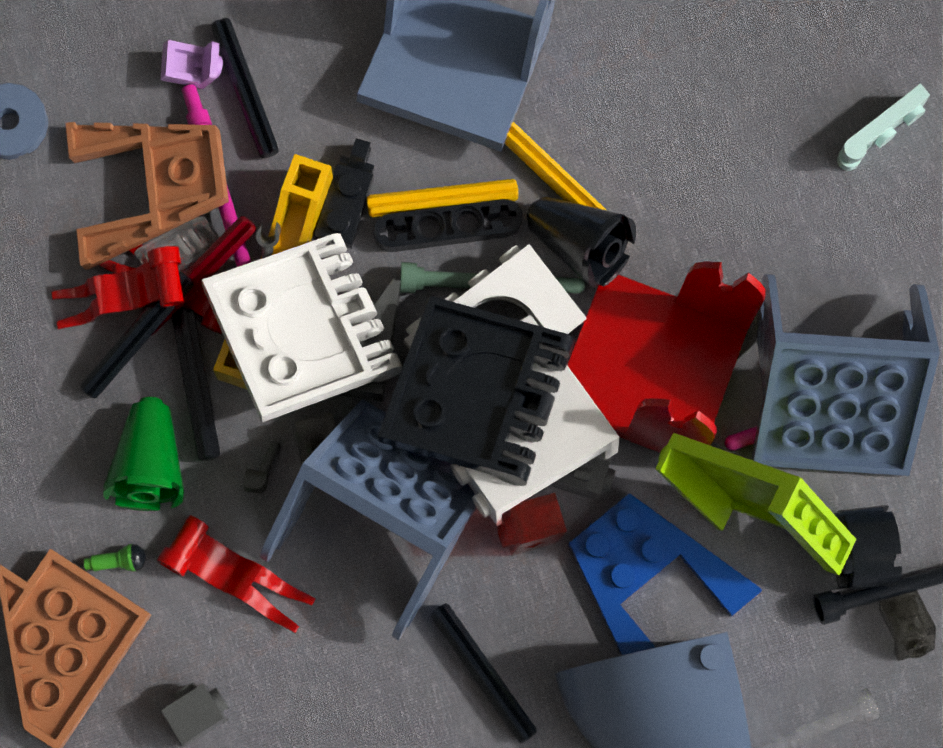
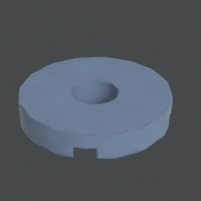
[0,83,49,160]

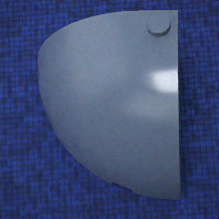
[555,632,751,748]

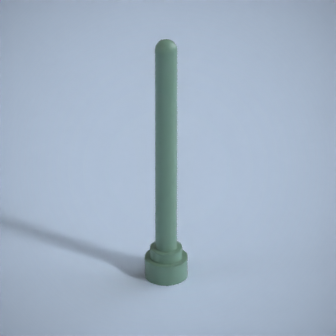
[400,262,585,294]

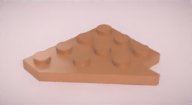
[0,549,151,748]

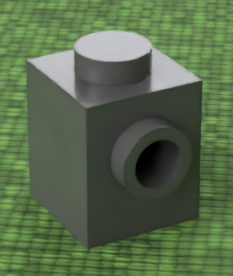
[161,682,229,746]

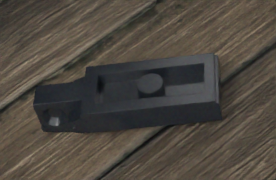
[314,138,374,249]

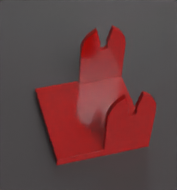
[568,261,766,453]

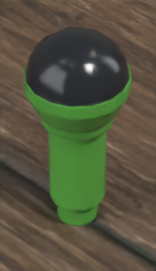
[84,544,146,572]

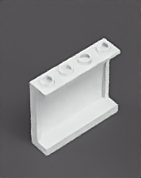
[450,315,619,526]

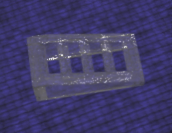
[134,216,220,272]

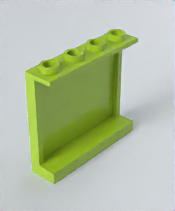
[655,433,856,575]

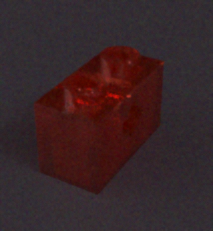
[497,493,567,556]

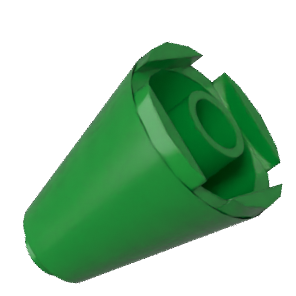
[103,397,184,511]

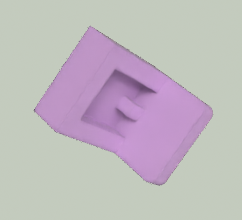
[160,40,223,89]

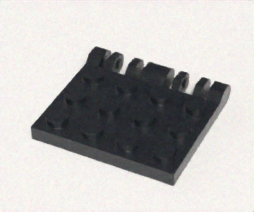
[378,296,575,486]

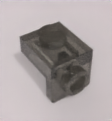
[879,590,936,661]

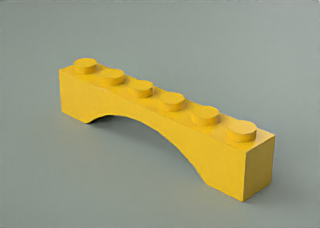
[213,154,333,389]

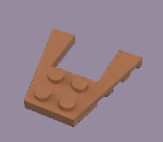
[65,122,229,270]

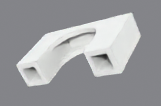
[404,244,587,350]

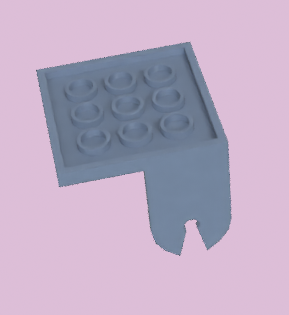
[356,0,556,152]
[752,274,940,476]
[260,399,477,641]

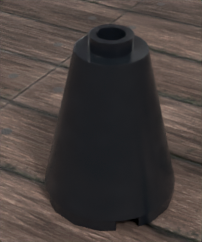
[527,196,636,288]

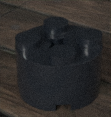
[833,505,902,590]

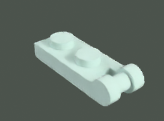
[837,83,930,171]

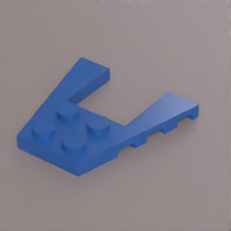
[568,493,762,656]

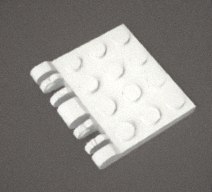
[202,233,403,423]

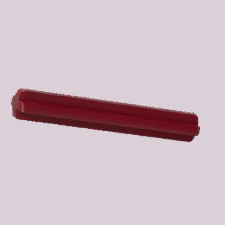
[152,215,257,335]

